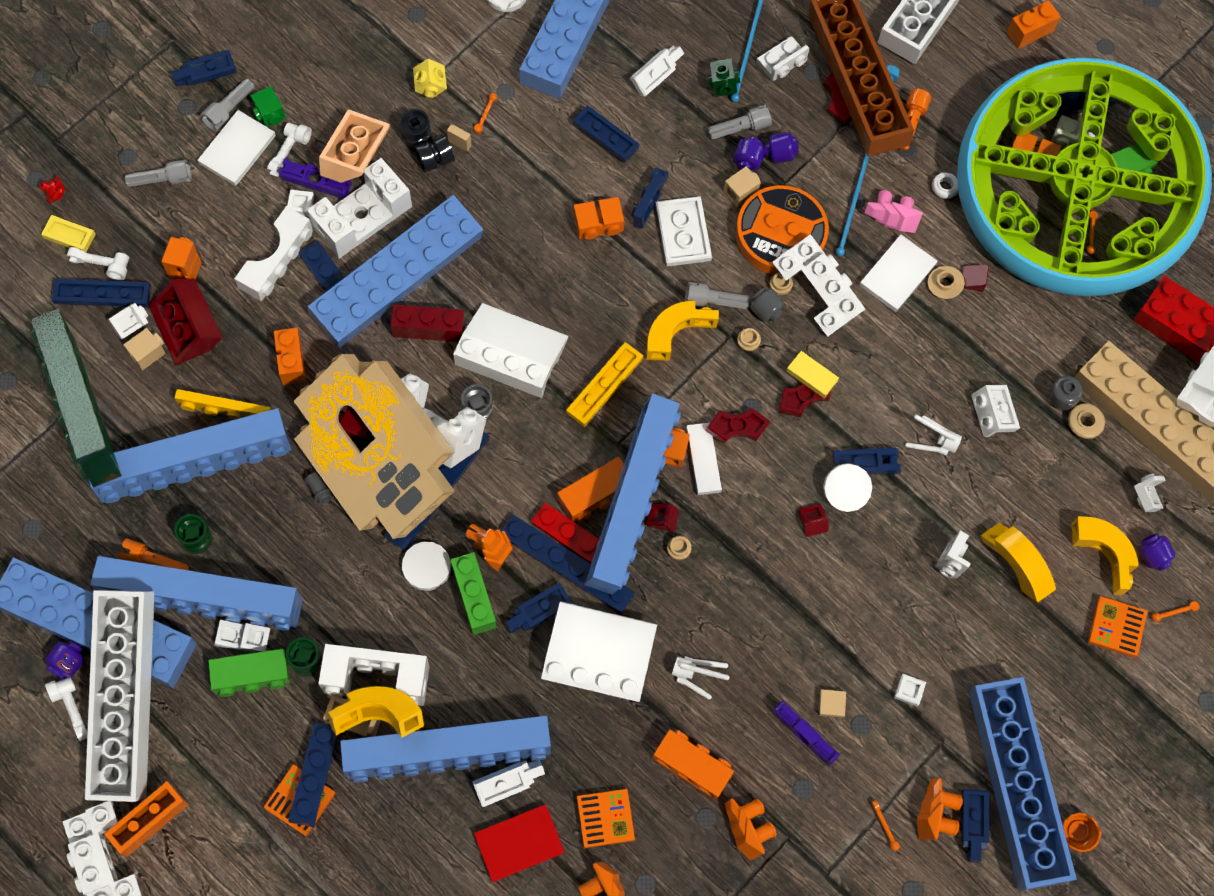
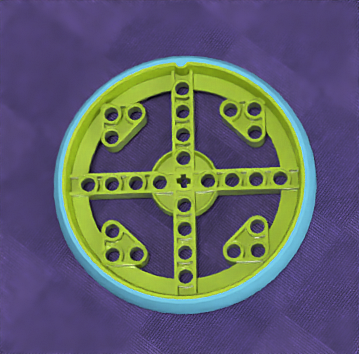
[957,58,1212,296]

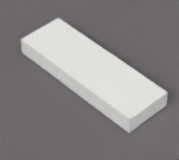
[686,423,722,495]

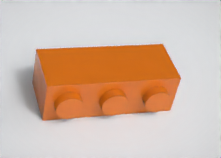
[557,456,624,522]
[652,730,734,800]
[104,781,189,857]

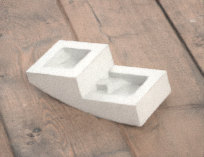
[214,620,270,653]

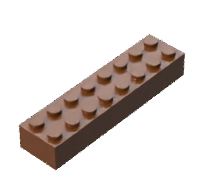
[808,0,914,156]

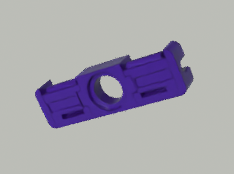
[279,157,352,199]
[772,700,840,766]

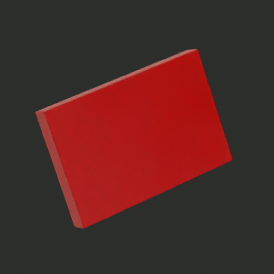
[474,804,565,883]

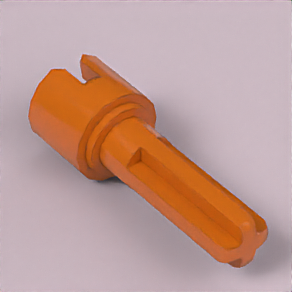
[898,88,932,150]
[117,538,189,571]

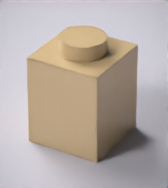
[723,166,761,208]
[124,328,166,371]

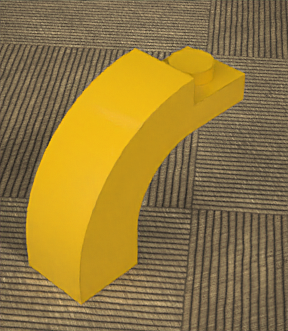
[646,301,719,361]
[1072,516,1139,595]
[981,522,1056,603]
[328,686,424,738]

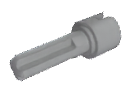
[200,79,255,131]
[708,104,772,139]
[125,159,192,187]
[685,282,751,309]

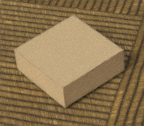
[447,124,471,151]
[819,689,846,718]

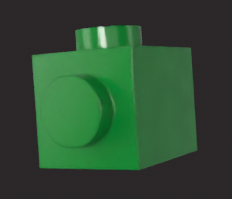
[251,86,286,127]

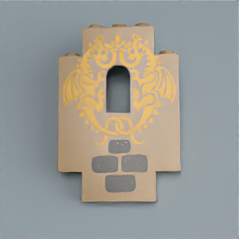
[294,354,455,539]

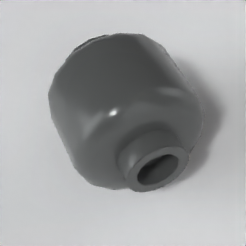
[750,287,785,323]
[1048,376,1083,410]

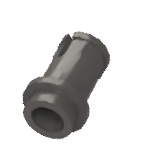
[305,472,332,504]

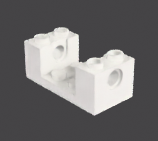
[307,158,412,259]
[401,373,486,469]
[319,644,430,706]

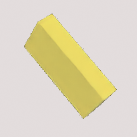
[41,215,96,252]
[786,351,839,399]

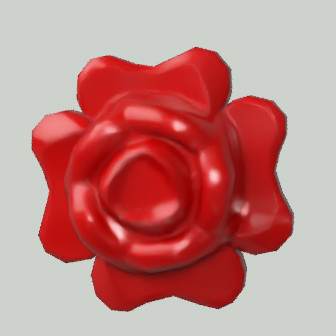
[39,176,65,204]

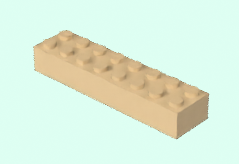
[1074,341,1214,504]

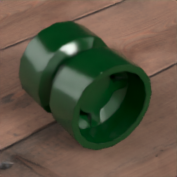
[174,514,213,554]
[286,637,323,677]

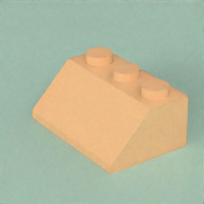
[319,109,390,183]

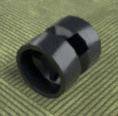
[400,109,431,150]
[414,134,455,173]

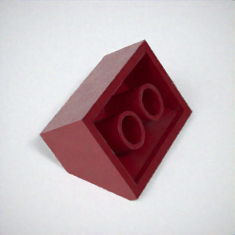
[149,279,223,365]

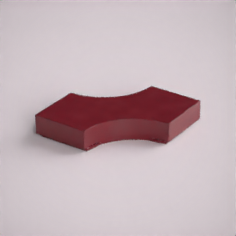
[823,73,851,125]
[778,384,832,418]
[705,408,770,444]

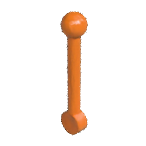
[474,93,497,134]
[1086,211,1098,254]
[1151,601,1200,622]
[871,800,900,851]

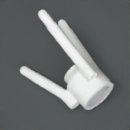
[905,415,962,455]
[672,656,729,700]

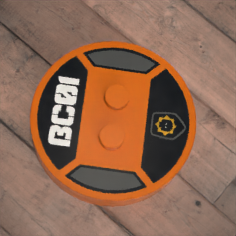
[735,185,829,275]

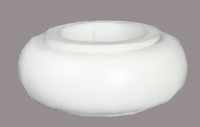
[932,172,958,199]

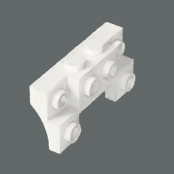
[773,234,865,337]
[1177,346,1214,428]
[63,801,142,896]

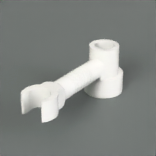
[267,122,312,177]
[67,247,129,281]
[45,677,88,741]

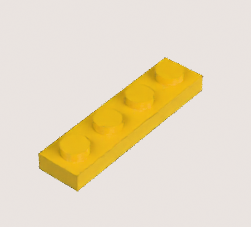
[566,342,644,427]
[175,389,272,420]

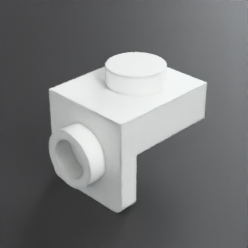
[107,303,148,339]
[1134,474,1166,512]

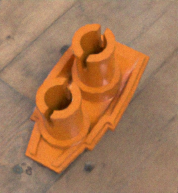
[466,524,514,572]
[917,778,963,840]
[725,798,777,861]
[579,862,625,896]

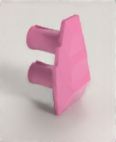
[864,190,923,233]

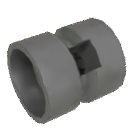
[461,384,493,422]

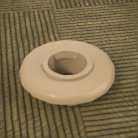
[928,266,965,299]
[1068,403,1105,439]

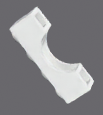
[234,206,313,301]

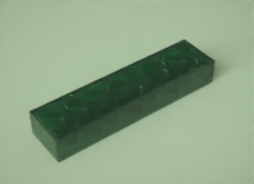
[30,308,122,488]

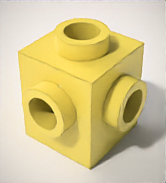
[413,59,447,98]

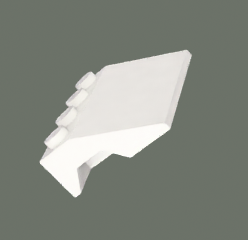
[454,303,568,398]
[541,601,657,702]

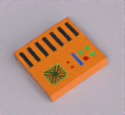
[1088,596,1148,658]
[263,764,336,837]
[577,789,635,849]

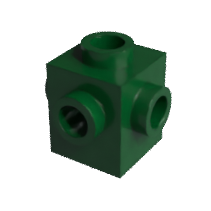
[707,58,741,97]

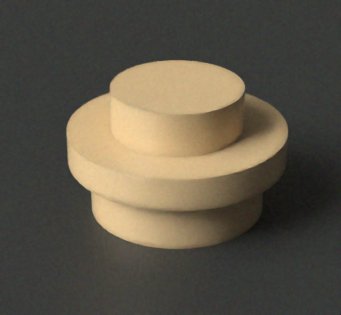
[770,272,793,295]
[737,328,761,351]
[667,536,691,560]

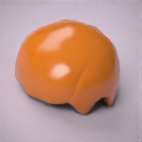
[1062,812,1101,853]

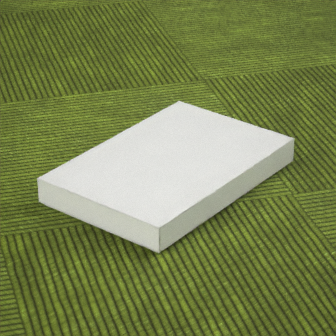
[197,110,276,186]
[655,196,712,267]
[859,235,938,312]

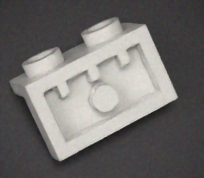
[756,36,810,82]
[1051,115,1104,157]
[971,385,1020,437]
[935,531,971,579]

